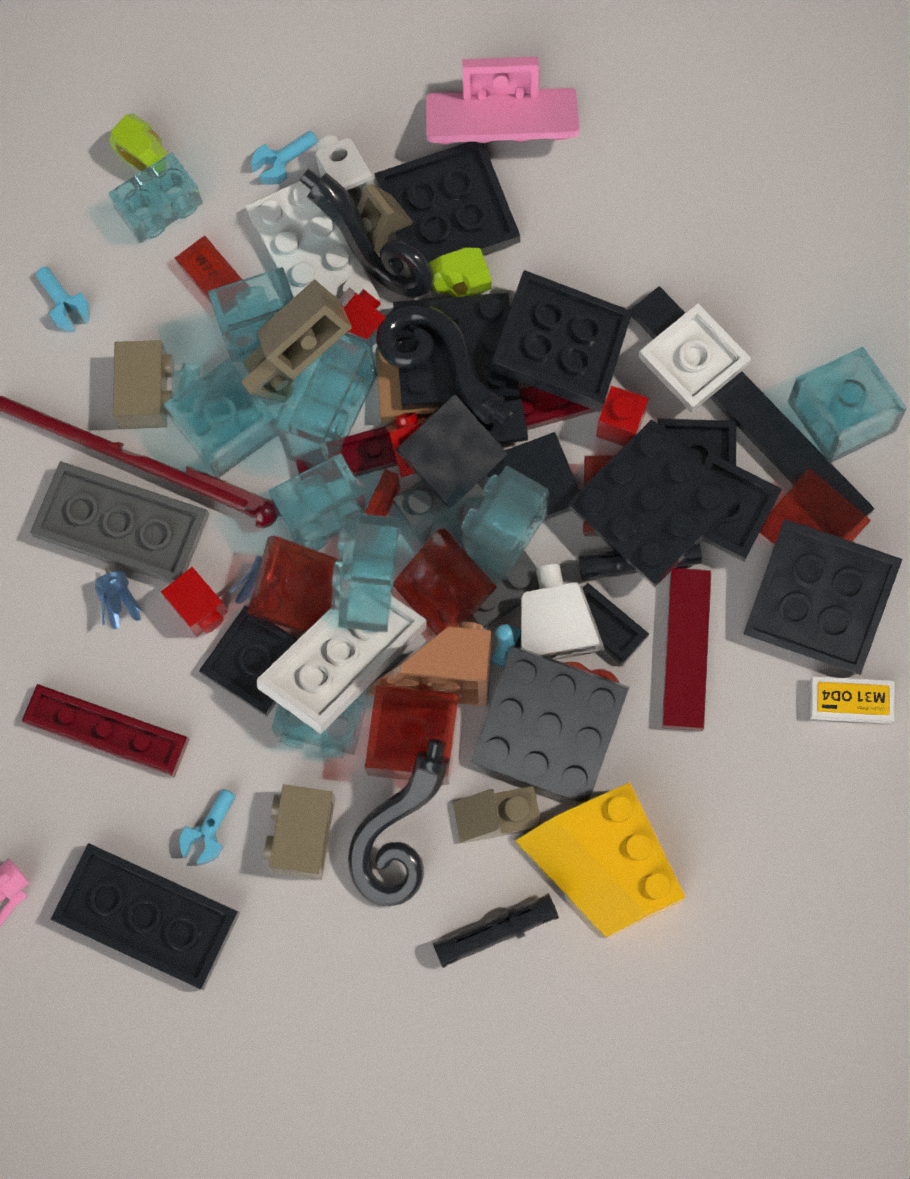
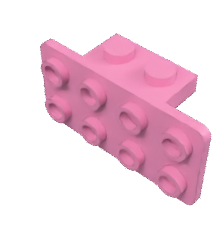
[426,56,579,144]

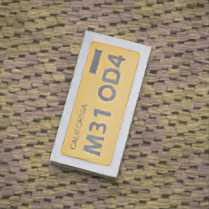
[810,676,895,724]

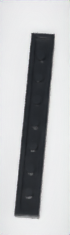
[631,286,875,538]

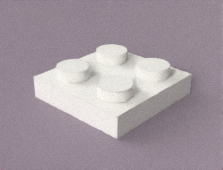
[638,303,752,413]

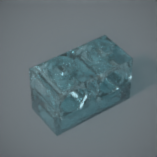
[108,152,203,243]
[271,699,367,758]

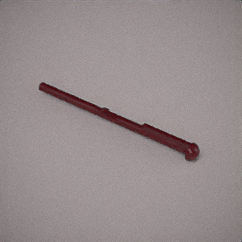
[0,396,278,528]

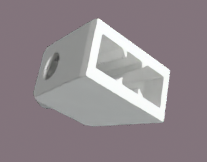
[315,135,374,206]
[521,564,604,659]

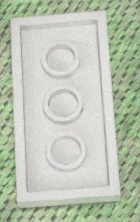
[246,181,382,307]
[257,577,427,734]

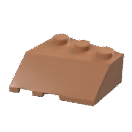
[366,622,491,707]

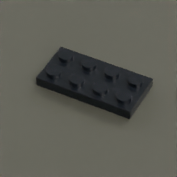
[50,843,240,991]

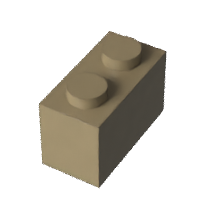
[256,279,352,380]
[113,340,174,429]
[264,784,335,879]

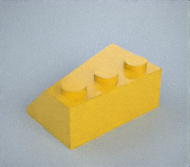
[515,782,686,938]

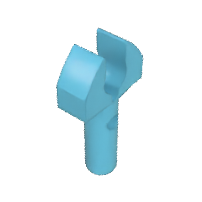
[251,131,318,185]
[36,267,90,332]
[491,624,521,668]
[179,789,235,866]

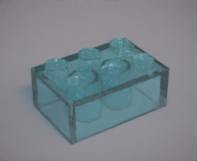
[275,332,377,473]

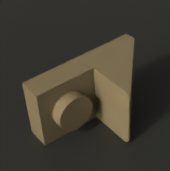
[357,184,413,257]
[241,345,312,402]
[453,786,541,844]

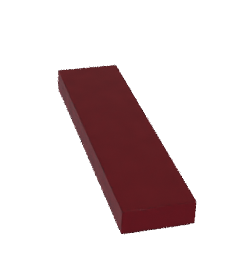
[662,568,711,731]
[22,684,190,777]

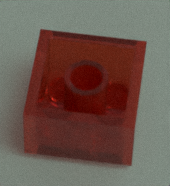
[365,685,459,785]

